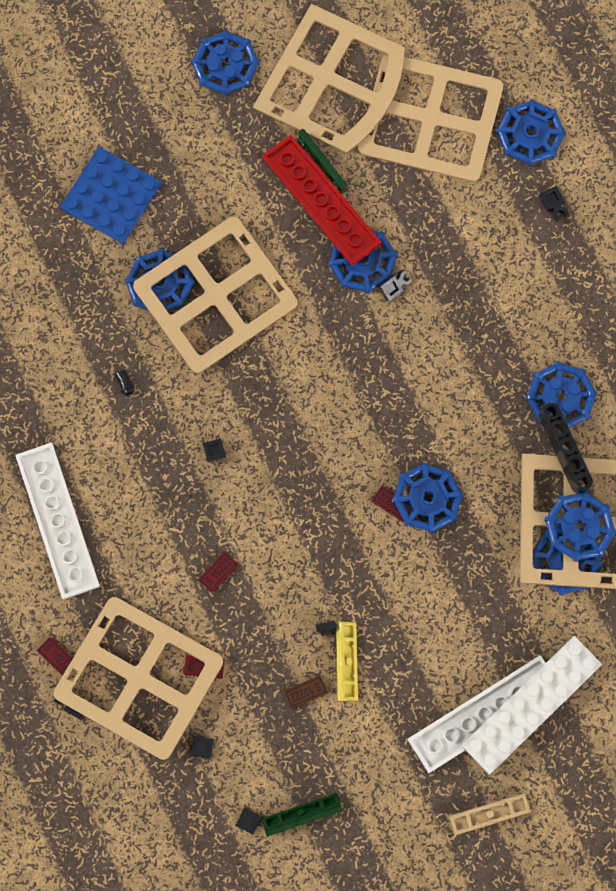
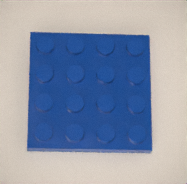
[60,147,162,244]

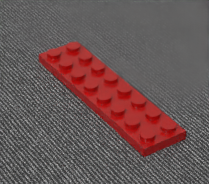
[262,135,382,266]

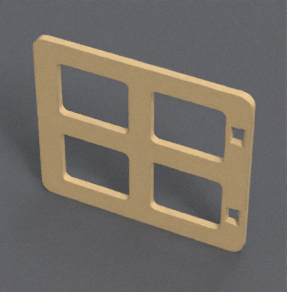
[358,54,503,182]
[133,217,298,373]
[53,597,223,760]

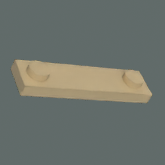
[448,793,531,836]

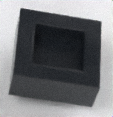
[202,438,226,463]
[315,621,336,636]
[191,736,214,759]
[235,808,262,835]

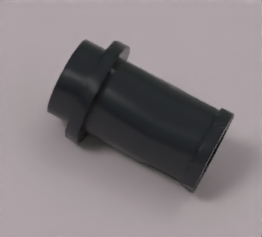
[115,370,135,396]

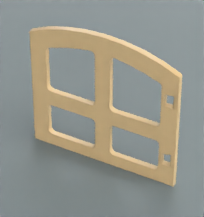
[253,4,405,154]
[520,454,616,589]

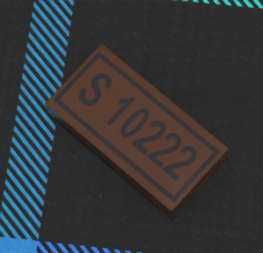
[284,675,328,709]

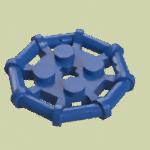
[191,30,260,95]
[496,99,566,166]
[328,230,398,294]
[124,248,195,312]
[525,361,598,428]
[392,462,464,533]
[544,491,616,562]
[533,528,603,596]

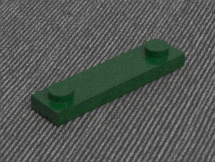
[297,129,347,194]
[261,793,343,837]

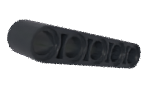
[539,403,593,494]

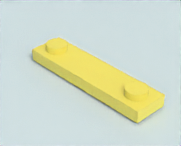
[336,621,358,701]

